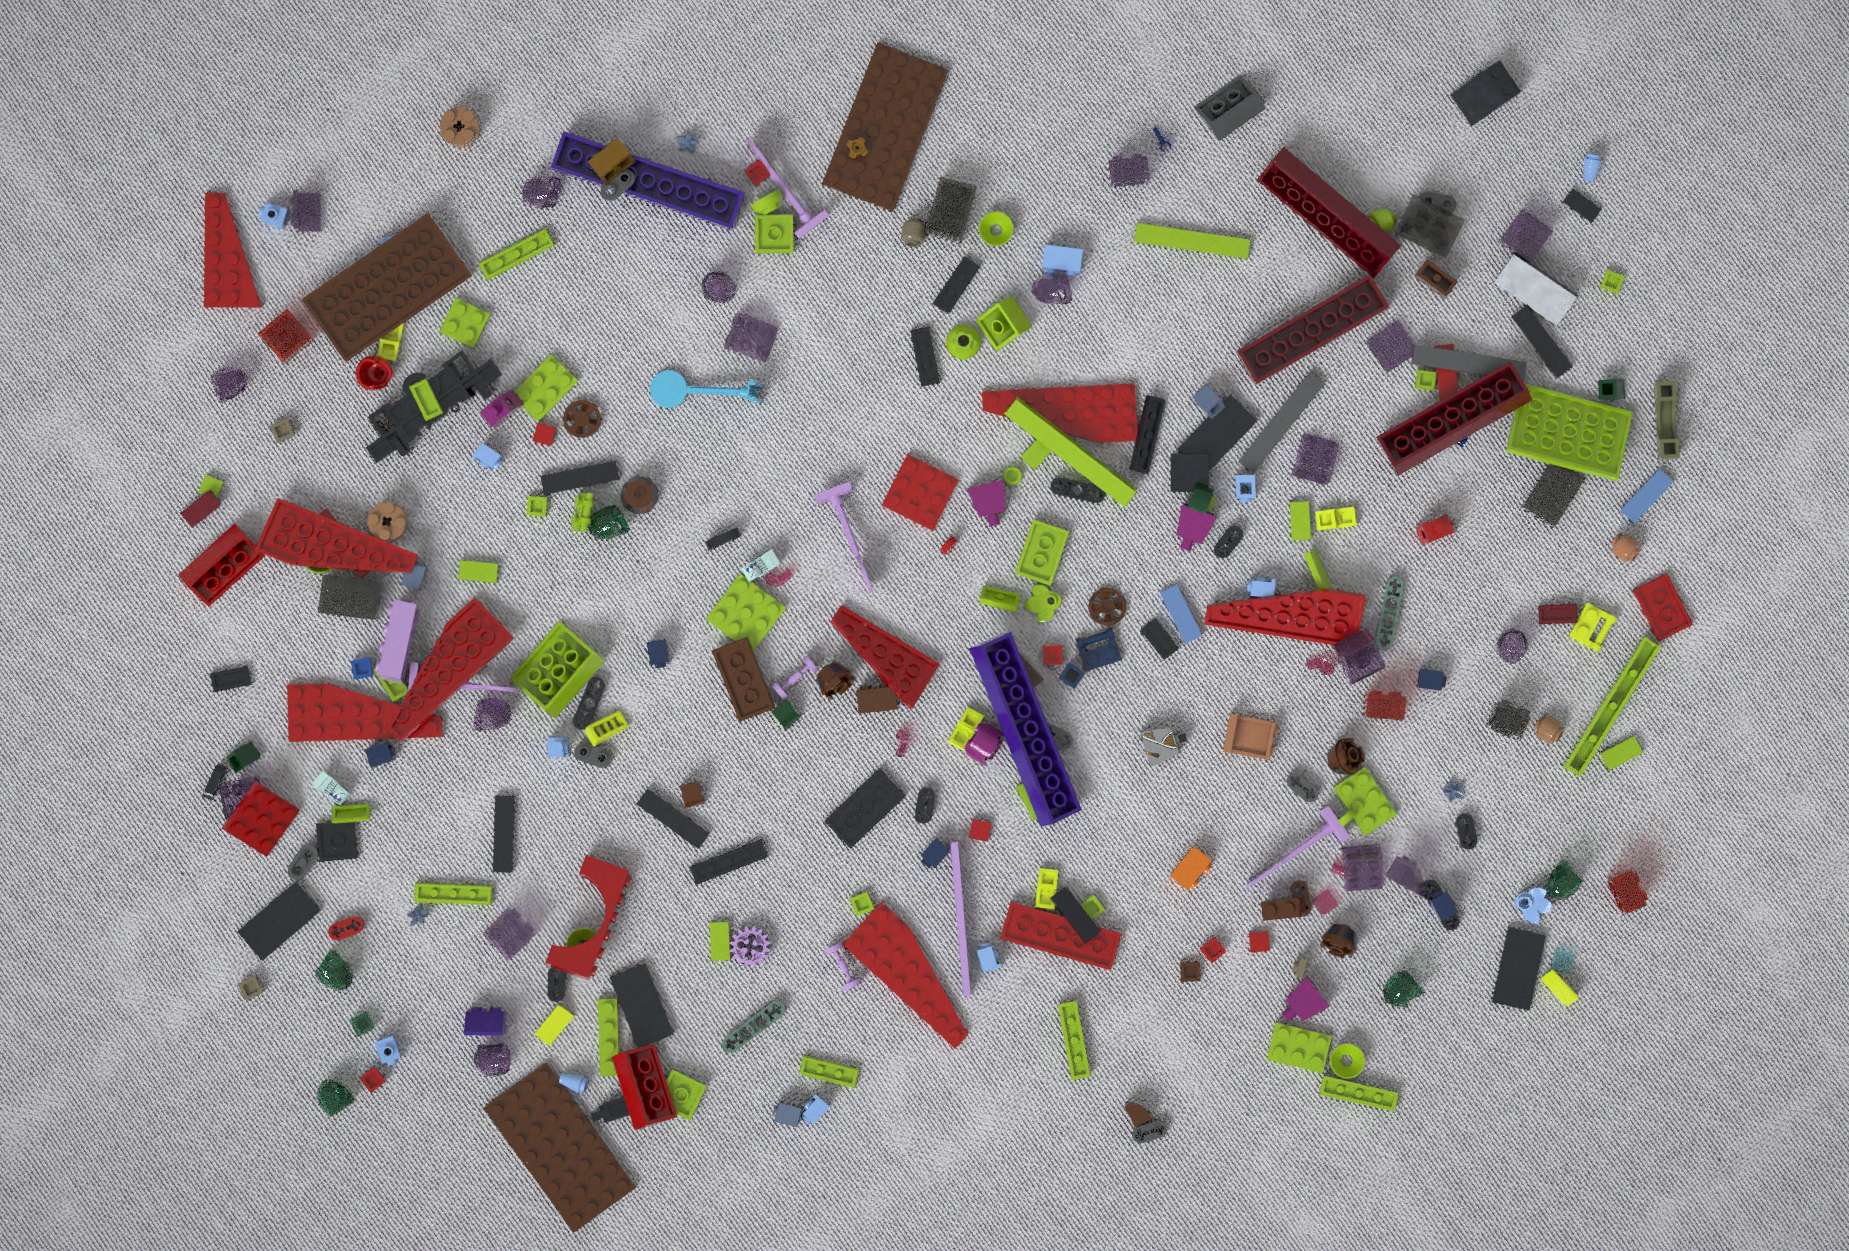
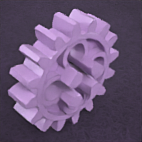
[730,926,771,967]

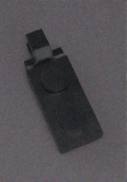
[591,1097,630,1123]

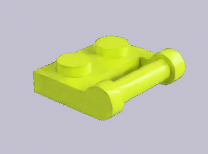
[1568,603,1617,652]

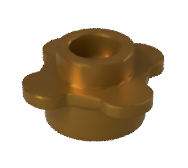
[847,137,868,159]

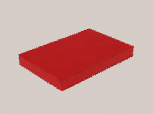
[1632,573,1693,642]

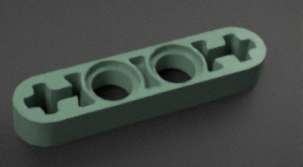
[1375,576,1404,650]
[722,1000,786,1053]

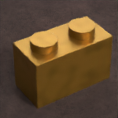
[588,138,636,185]

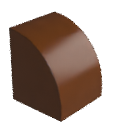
[680,781,704,808]
[1124,1103,1152,1127]

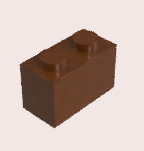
[1414,259,1458,299]
[856,684,897,714]
[1261,896,1306,921]

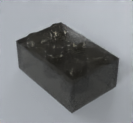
[925,177,977,244]
[1394,194,1465,258]
[1520,463,1586,528]
[318,575,382,621]

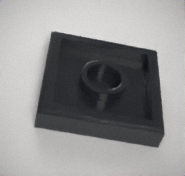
[1171,453,1210,492]
[316,822,358,862]

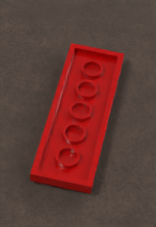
[1000,902,1121,970]

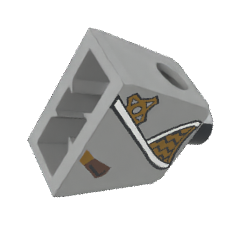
[1140,728,1188,767]

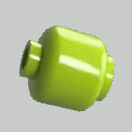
[1368,208,1396,233]

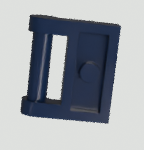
[1075,627,1122,672]

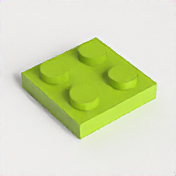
[755,215,794,254]
[439,297,491,348]
[666,1069,707,1121]

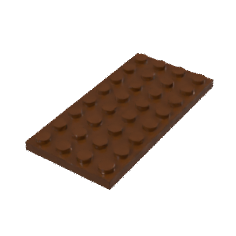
[822,42,949,212]
[301,213,472,363]
[484,1062,636,1233]

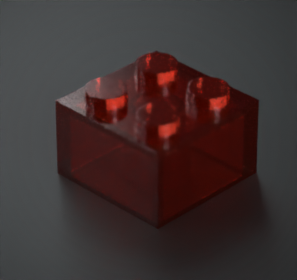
[258,309,315,364]
[1363,690,1406,720]
[1606,869,1648,914]

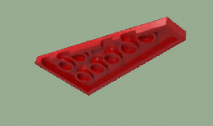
[204,193,262,308]
[830,605,940,711]

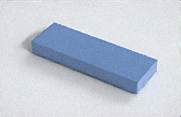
[1620,469,1674,524]
[1160,584,1202,644]

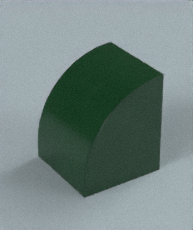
[1598,379,1625,400]
[1188,483,1214,514]
[771,700,801,730]
[226,742,261,773]

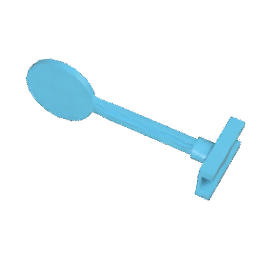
[650,370,763,408]

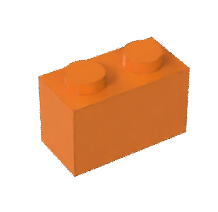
[1169,846,1212,890]

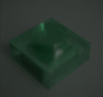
[349,1011,375,1037]

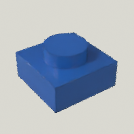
[351,657,374,680]

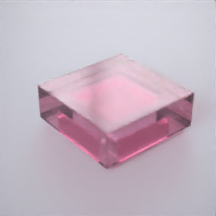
[1312,889,1339,915]

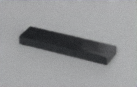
[1511,306,1573,378]
[1129,395,1165,474]
[540,461,619,495]
[637,789,710,849]
[493,795,515,873]
[690,839,768,885]

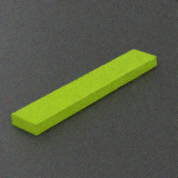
[1134,223,1250,259]

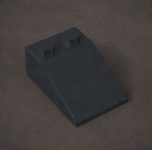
[1450,60,1521,127]

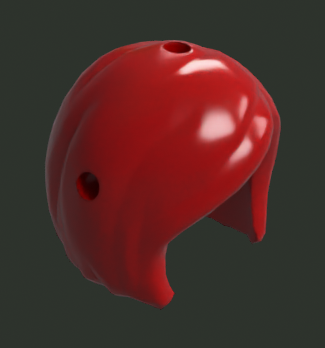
[355,355,393,390]

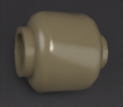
[901,218,927,247]

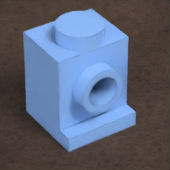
[258,203,290,229]
[471,443,503,471]
[1235,475,1256,503]
[1247,577,1276,597]
[547,737,569,757]
[977,942,1002,973]
[374,1035,402,1066]
[801,1093,830,1124]

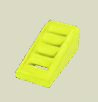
[585,710,629,746]

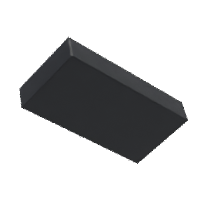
[1140,618,1179,660]
[210,666,252,692]

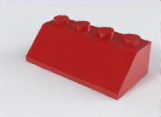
[178,523,265,607]
[612,1044,677,1130]

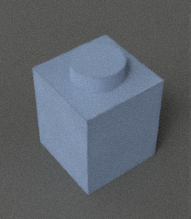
[1192,384,1226,419]
[401,562,427,591]
[772,1102,802,1127]

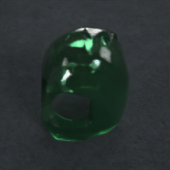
[588,505,630,540]
[1546,860,1584,900]
[315,950,353,991]
[1383,970,1425,1008]
[316,1079,355,1118]

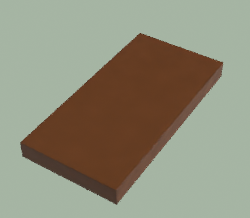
[712,636,776,722]

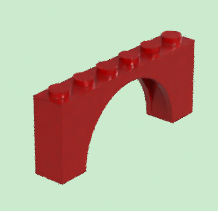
[545,855,631,981]

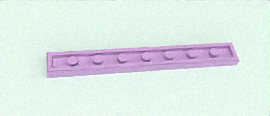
[950,842,971,996]

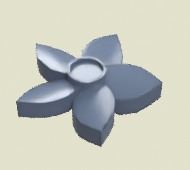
[677,132,700,153]
[1442,779,1464,802]
[408,905,429,926]

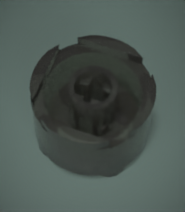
[1486,700,1531,740]

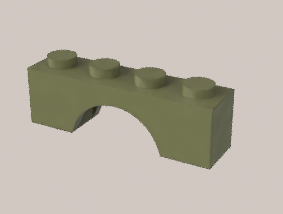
[1653,381,1680,460]

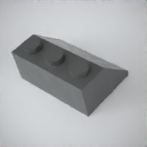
[1194,75,1266,141]

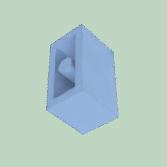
[1042,245,1083,277]

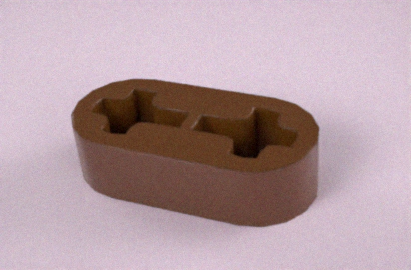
[1290,881,1312,917]

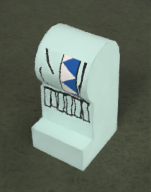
[741,549,780,582]
[312,771,350,806]

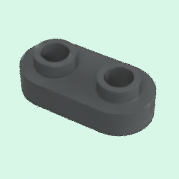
[601,169,635,201]
[1418,191,1456,215]
[574,743,612,768]
[288,844,319,880]

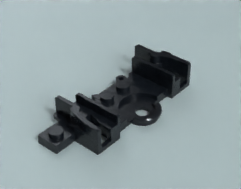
[365,351,502,464]

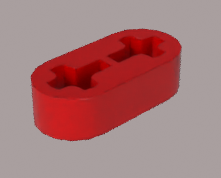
[328,916,365,940]

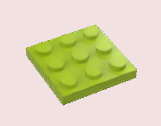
[706,573,786,651]

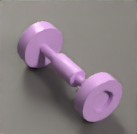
[771,656,818,700]
[824,942,862,991]

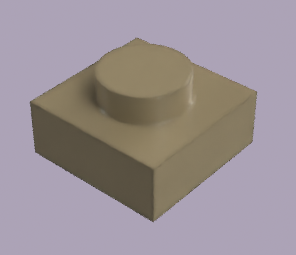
[270,418,295,444]
[1292,957,1307,978]
[238,975,264,1001]

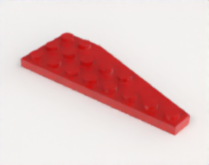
[982,383,1137,443]
[255,498,419,573]
[1204,588,1366,649]
[387,598,514,743]
[287,683,443,742]
[843,902,968,1049]

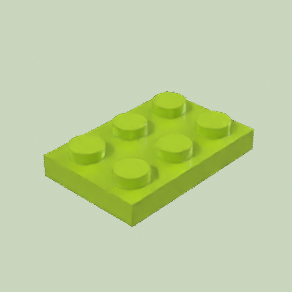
[515,354,578,422]
[1015,519,1069,586]
[1333,767,1397,836]
[1266,1022,1332,1074]

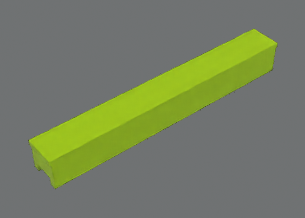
[1004,397,1137,508]
[1562,636,1661,776]

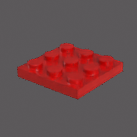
[882,454,959,531]
[222,781,300,857]

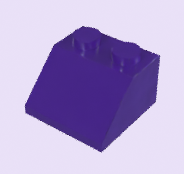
[464,1007,506,1036]

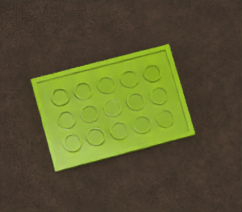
[1506,383,1633,481]

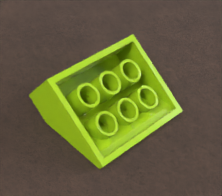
[509,621,605,718]

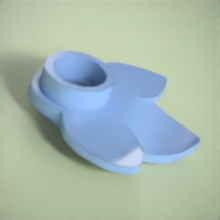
[1515,887,1553,924]

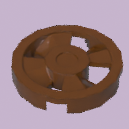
[563,400,601,438]
[1088,588,1126,626]

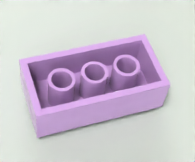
[375,600,420,684]

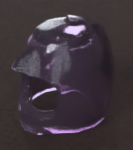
[521,176,562,208]
[701,270,736,303]
[1031,272,1072,305]
[210,366,248,403]
[1496,628,1529,664]
[474,698,512,731]
[473,1043,511,1076]

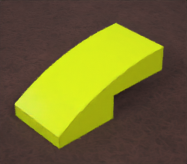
[378,323,404,361]
[1315,507,1358,531]
[948,707,984,751]
[1035,868,1058,911]

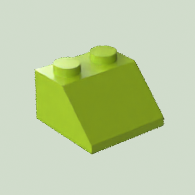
[976,295,1033,351]

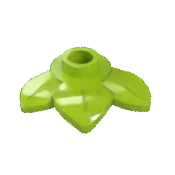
[1024,585,1062,623]

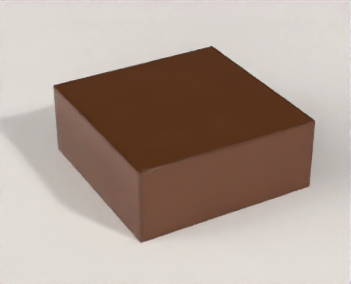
[1180,962,1200,982]

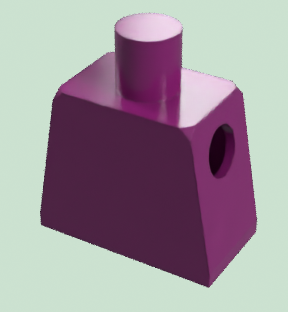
[480,389,524,427]
[967,480,1006,527]
[1176,502,1217,551]
[1281,977,1329,1022]

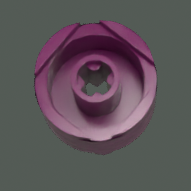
[964,722,1005,767]

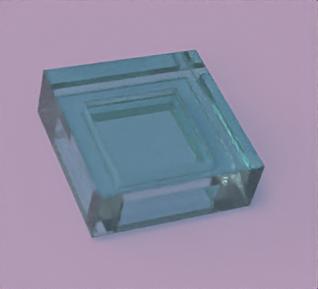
[1550,949,1574,972]

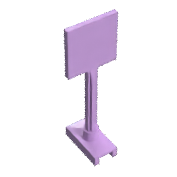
[1244,806,1350,888]

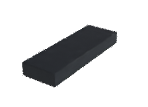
[932,256,980,315]
[910,327,940,387]
[1050,886,1101,944]

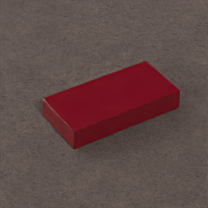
[180,489,222,528]
[1538,604,1578,625]

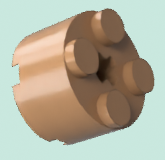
[440,107,480,148]
[367,502,408,542]

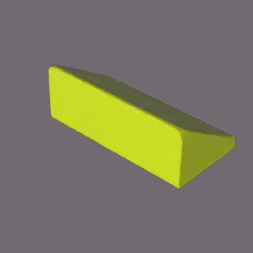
[1541,969,1579,1006]
[534,1004,574,1046]

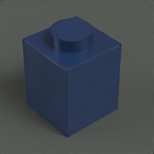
[647,639,670,669]
[1058,663,1085,689]
[1417,668,1447,691]
[365,742,396,768]
[920,839,950,868]
[1429,890,1458,921]

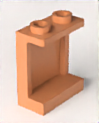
[1222,714,1278,760]

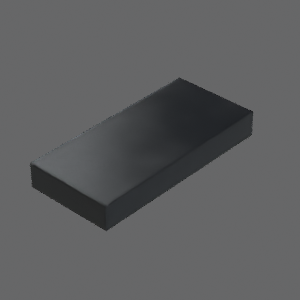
[1563,189,1602,223]

